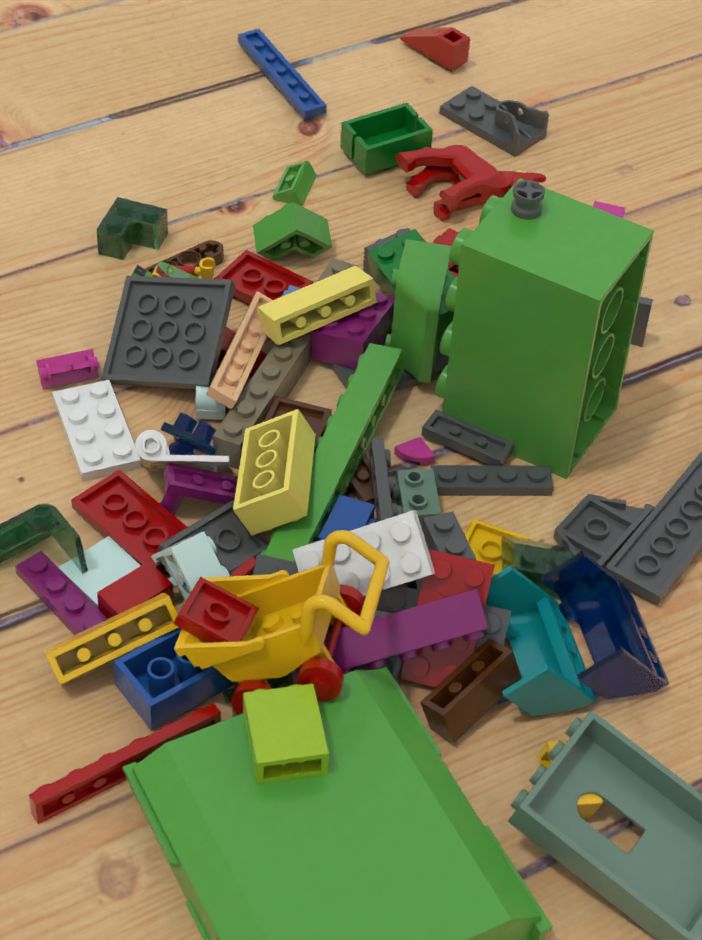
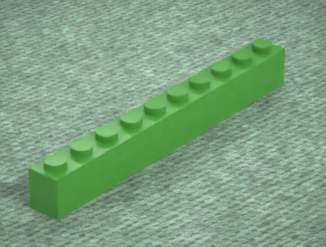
[260,343,405,562]

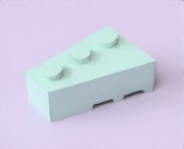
[151,531,230,606]

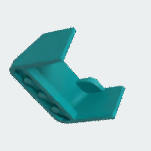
[486,565,597,716]

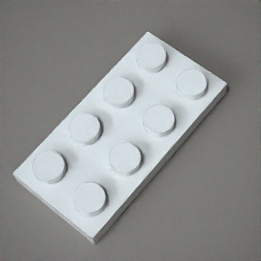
[52,380,141,482]
[292,510,436,596]

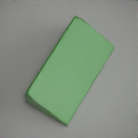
[272,161,316,205]

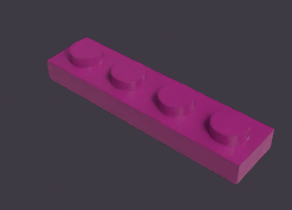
[15,551,108,635]

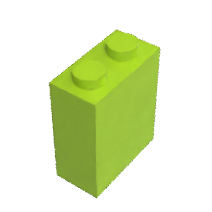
[243,684,329,784]

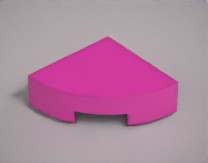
[394,437,435,465]

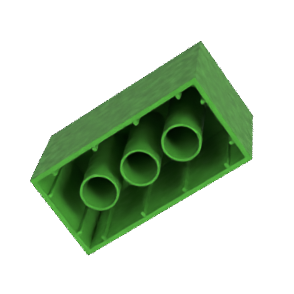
[435,178,654,479]

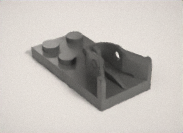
[439,86,549,157]

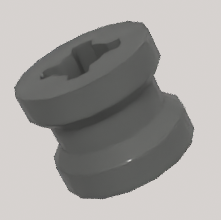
[511,180,545,220]

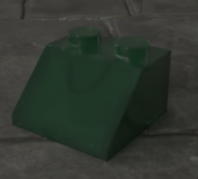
[501,535,576,601]

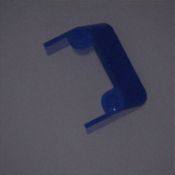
[540,551,669,700]

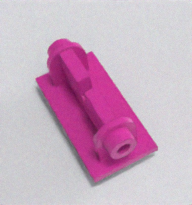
[36,349,99,389]

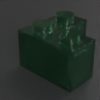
[96,197,168,260]

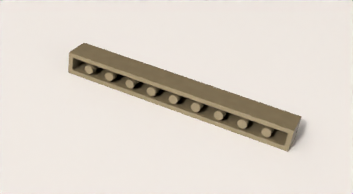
[213,258,358,470]

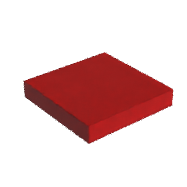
[173,577,259,643]

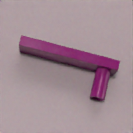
[160,462,238,515]

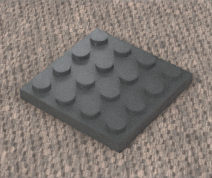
[101,276,235,389]

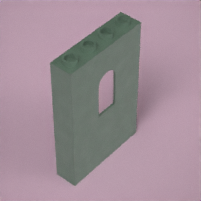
[508,710,702,940]

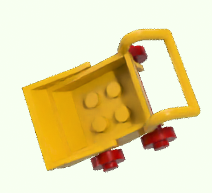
[174,530,390,715]

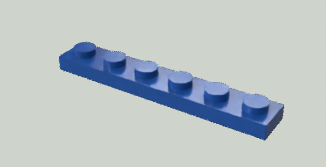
[238,29,327,119]

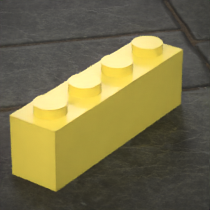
[257,265,377,345]

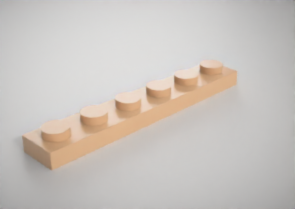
[206,291,273,409]

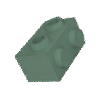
[391,468,441,528]

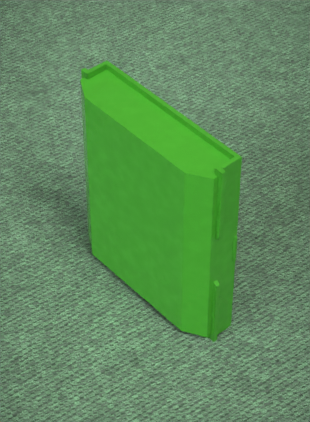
[122,665,553,940]

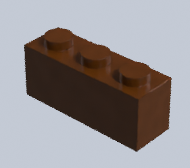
[420,638,522,743]

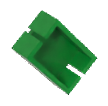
[340,103,433,175]

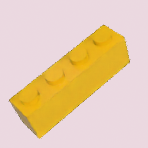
[43,593,178,685]

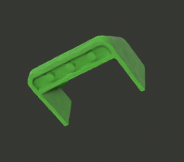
[385,239,452,384]

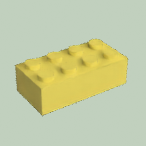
[233,409,316,535]

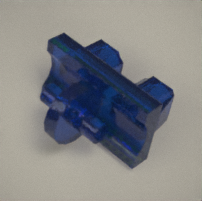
[160,412,217,456]

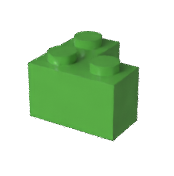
[253,202,332,261]

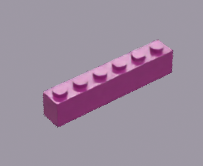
[291,589,490,684]

